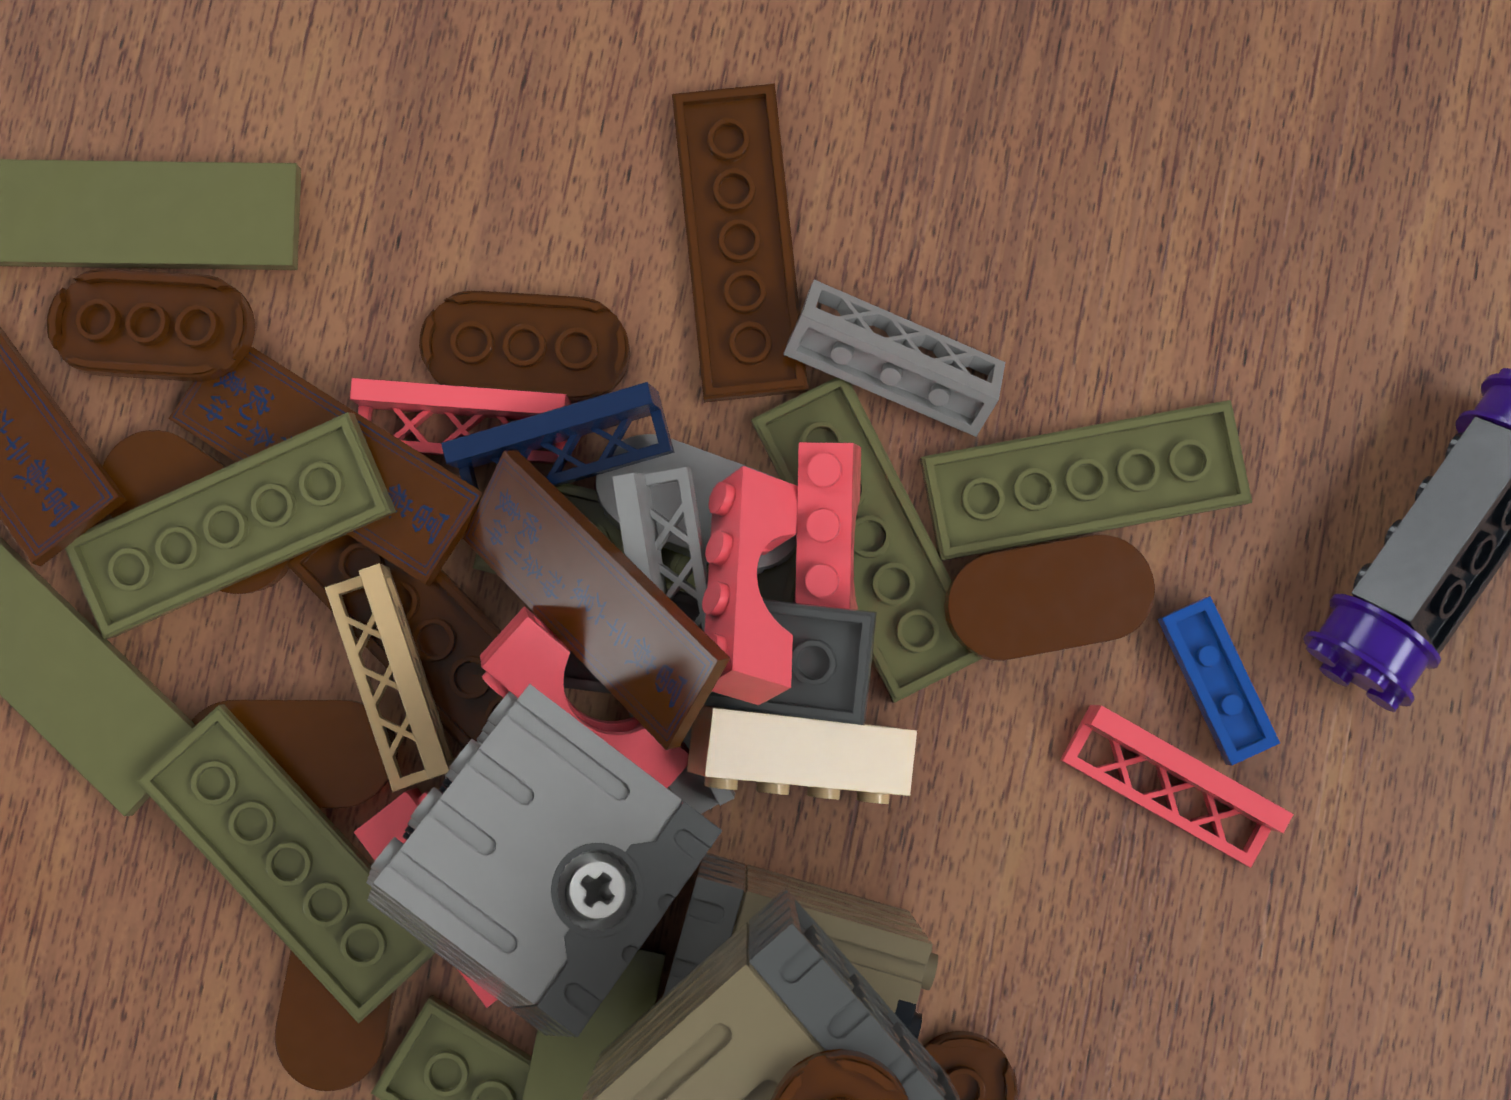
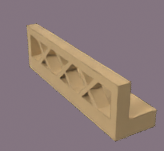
[325,563,454,792]

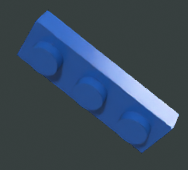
[1157,596,1280,766]

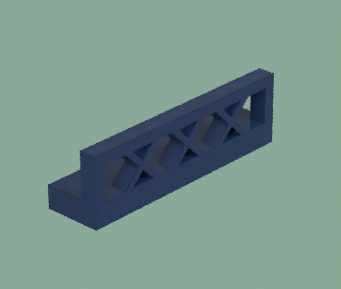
[441,382,675,490]

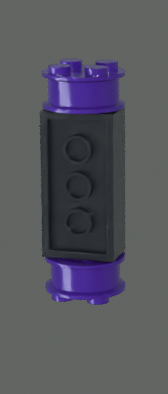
[1303,368,1511,712]

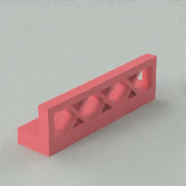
[350,378,572,464]
[1060,705,1294,868]

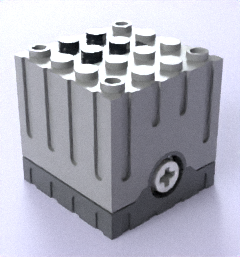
[366,684,722,1037]

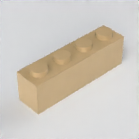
[687,706,917,804]

